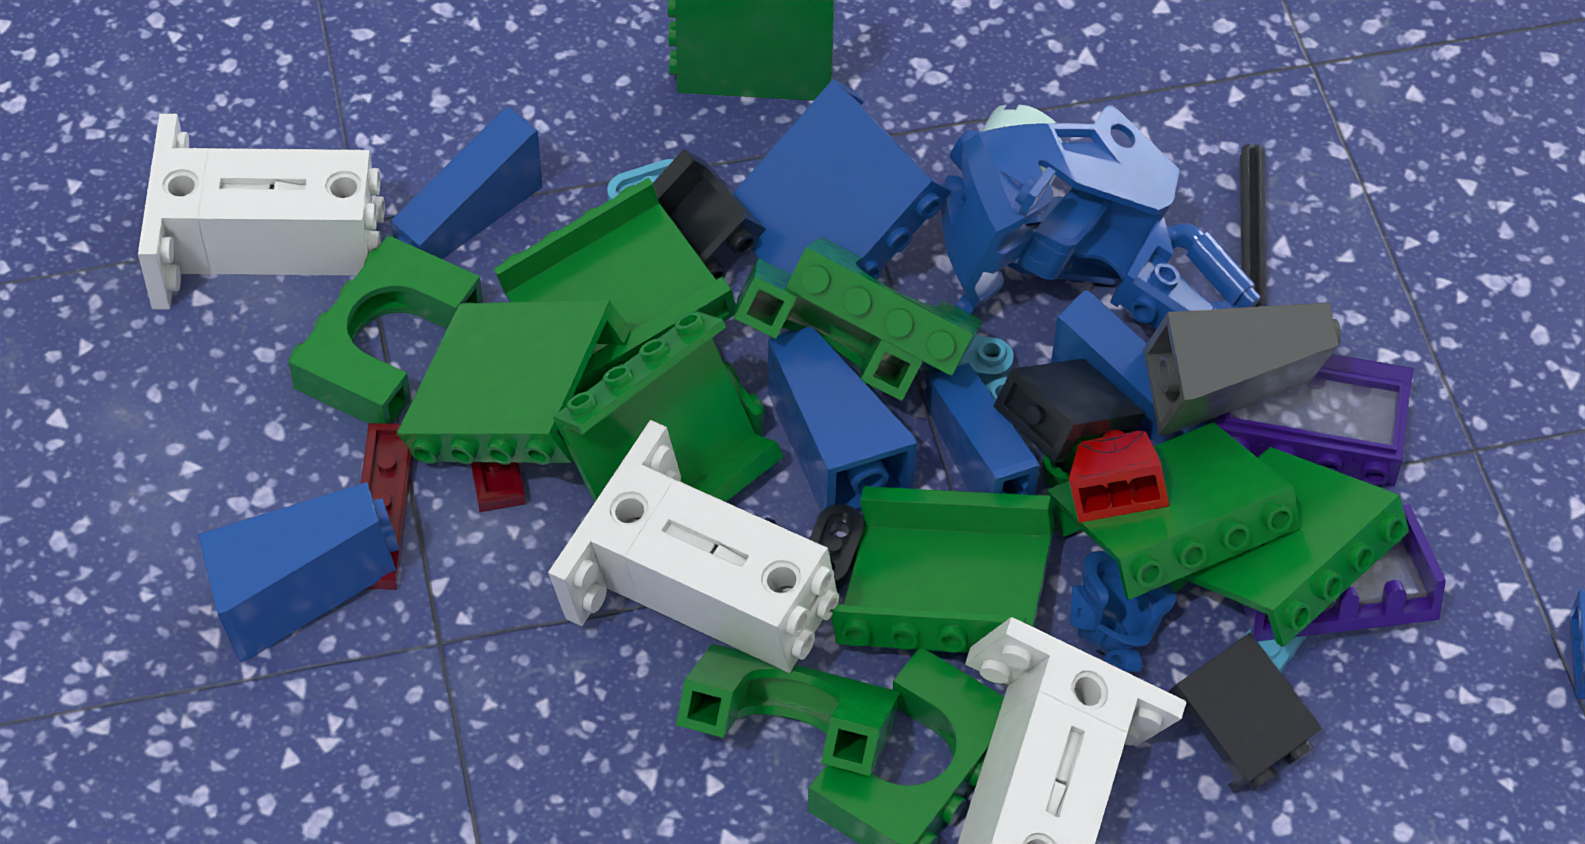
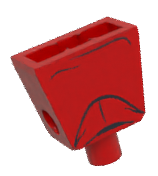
[1069,430,1169,523]

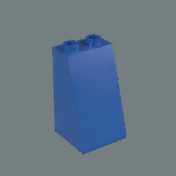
[768,326,917,512]
[198,482,400,662]

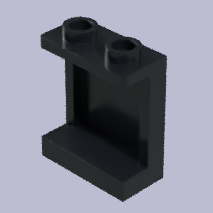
[653,149,766,280]
[993,359,1146,463]
[1168,633,1322,793]

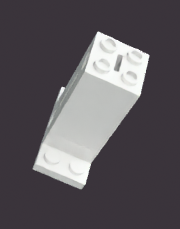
[138,114,385,309]
[548,420,839,673]
[958,617,1186,844]

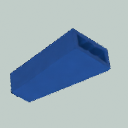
[390,106,543,259]
[1051,289,1210,445]
[924,363,1040,495]

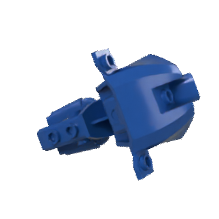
[941,106,1261,328]

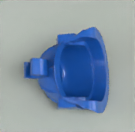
[1070,551,1177,672]

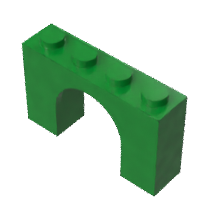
[288,235,483,424]
[785,236,983,376]
[734,258,923,401]
[676,643,900,776]
[808,648,1004,844]

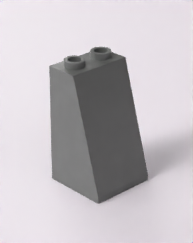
[1143,302,1341,436]

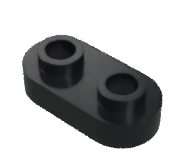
[809,504,864,590]

